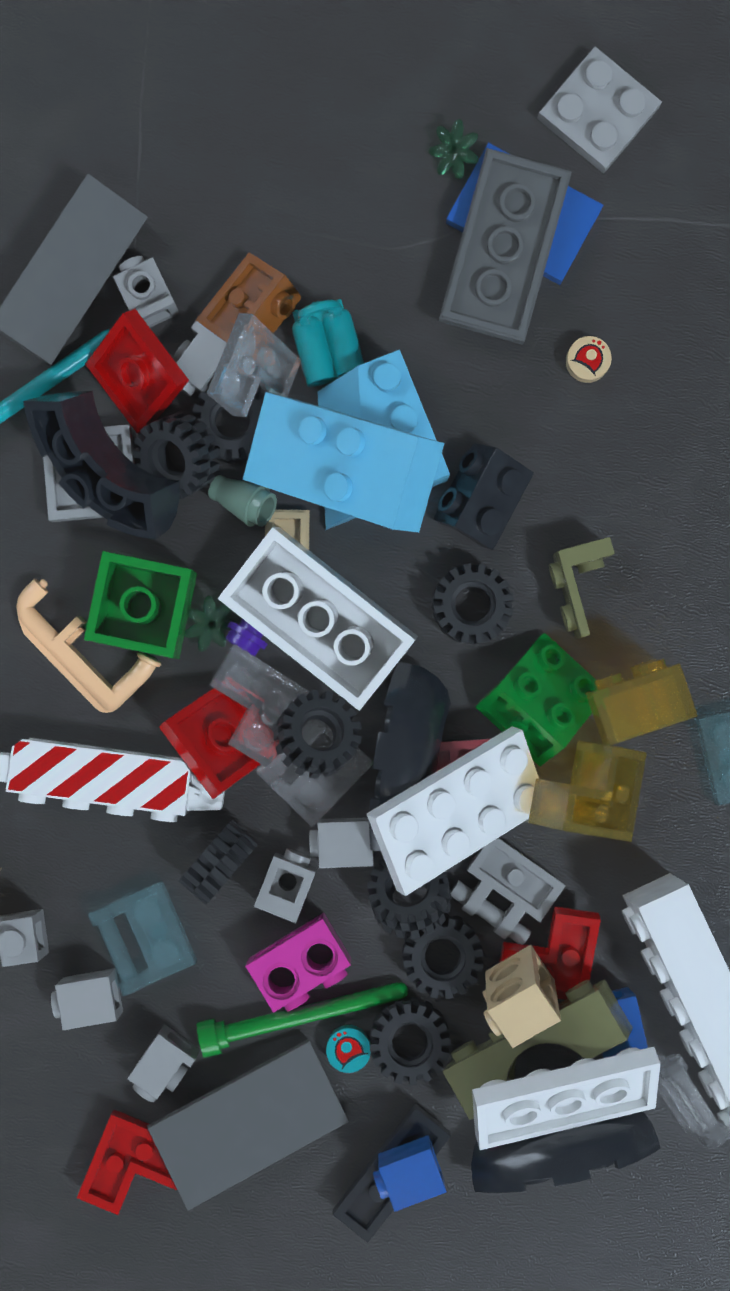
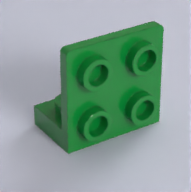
[475,633,607,767]

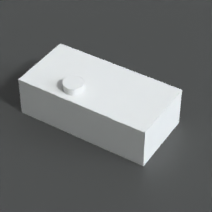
[218,527,418,711]

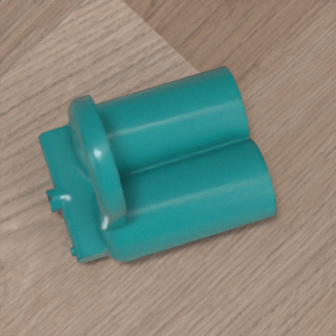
[292,299,365,387]

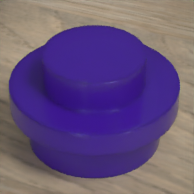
[225,619,268,657]

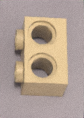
[483,945,561,1048]

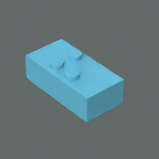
[242,392,444,533]

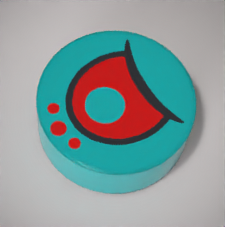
[326,1025,371,1073]

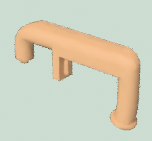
[16,578,161,713]

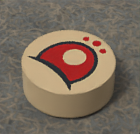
[566,336,612,383]

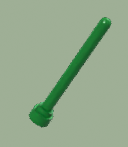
[196,982,408,1058]

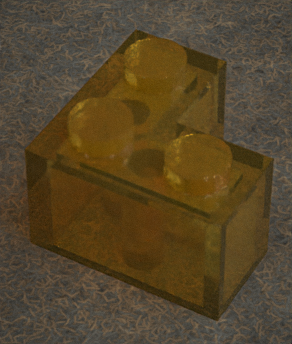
[585,658,698,745]
[528,741,647,842]

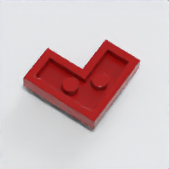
[500,907,601,1000]
[77,1110,177,1215]

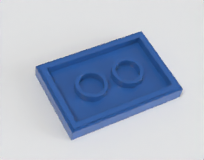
[446,142,604,285]

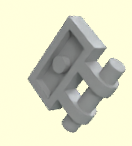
[450,838,566,945]

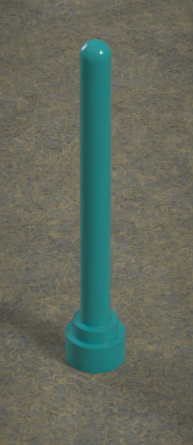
[0,329,110,424]

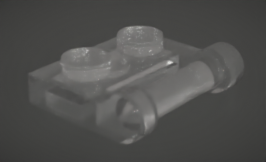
[256,719,374,827]
[656,1051,730,1149]

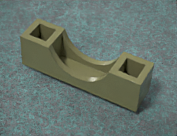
[442,979,633,1120]

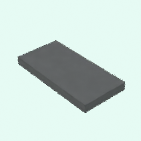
[438,148,572,345]
[147,1039,349,1211]

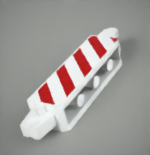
[0,738,225,822]

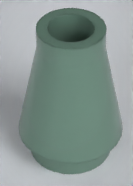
[208,475,277,527]

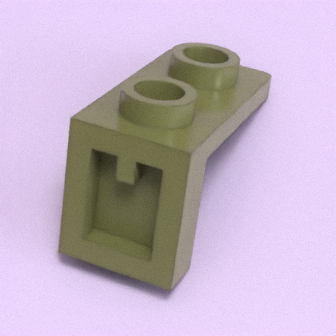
[549,537,615,639]

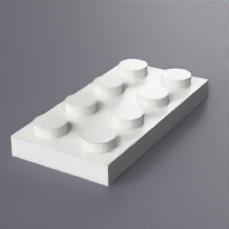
[367,726,548,896]
[472,1047,660,1150]

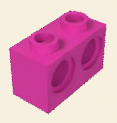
[245,912,351,1013]

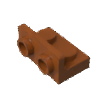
[195,252,301,364]

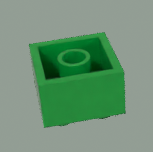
[84,551,197,659]

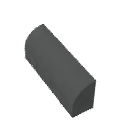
[0,174,148,365]

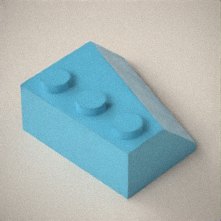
[317,349,450,530]

